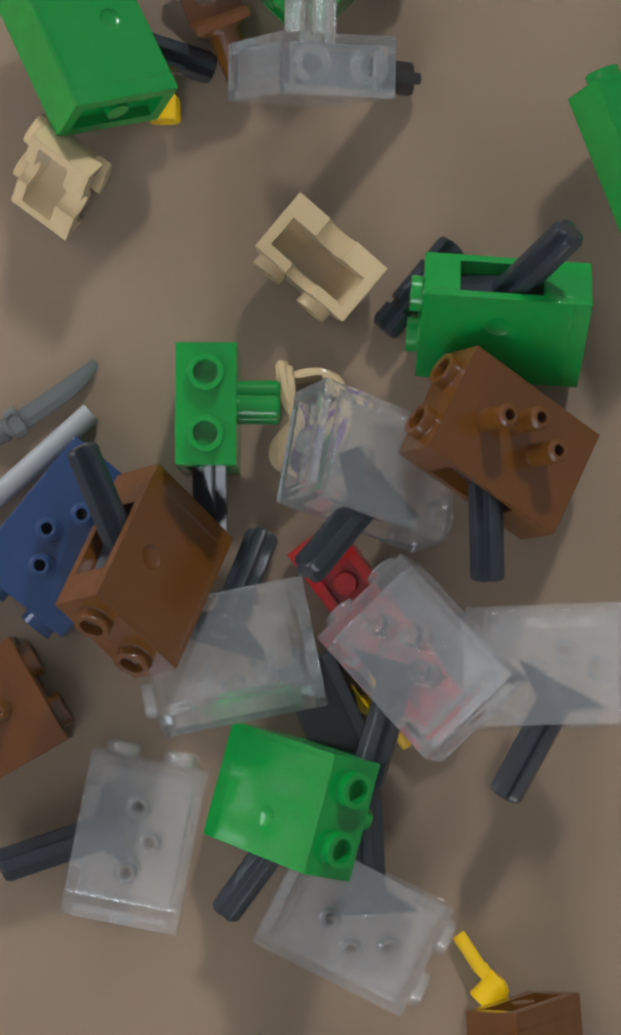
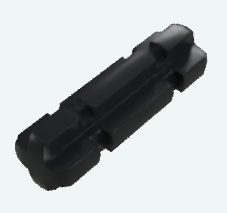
[373,236,464,338]

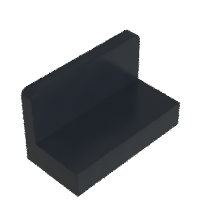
[278,648,365,756]

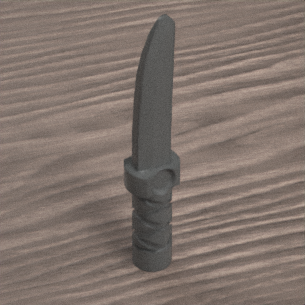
[0,360,98,445]

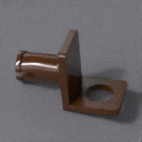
[179,0,260,86]

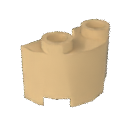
[11,113,112,241]
[253,192,388,323]

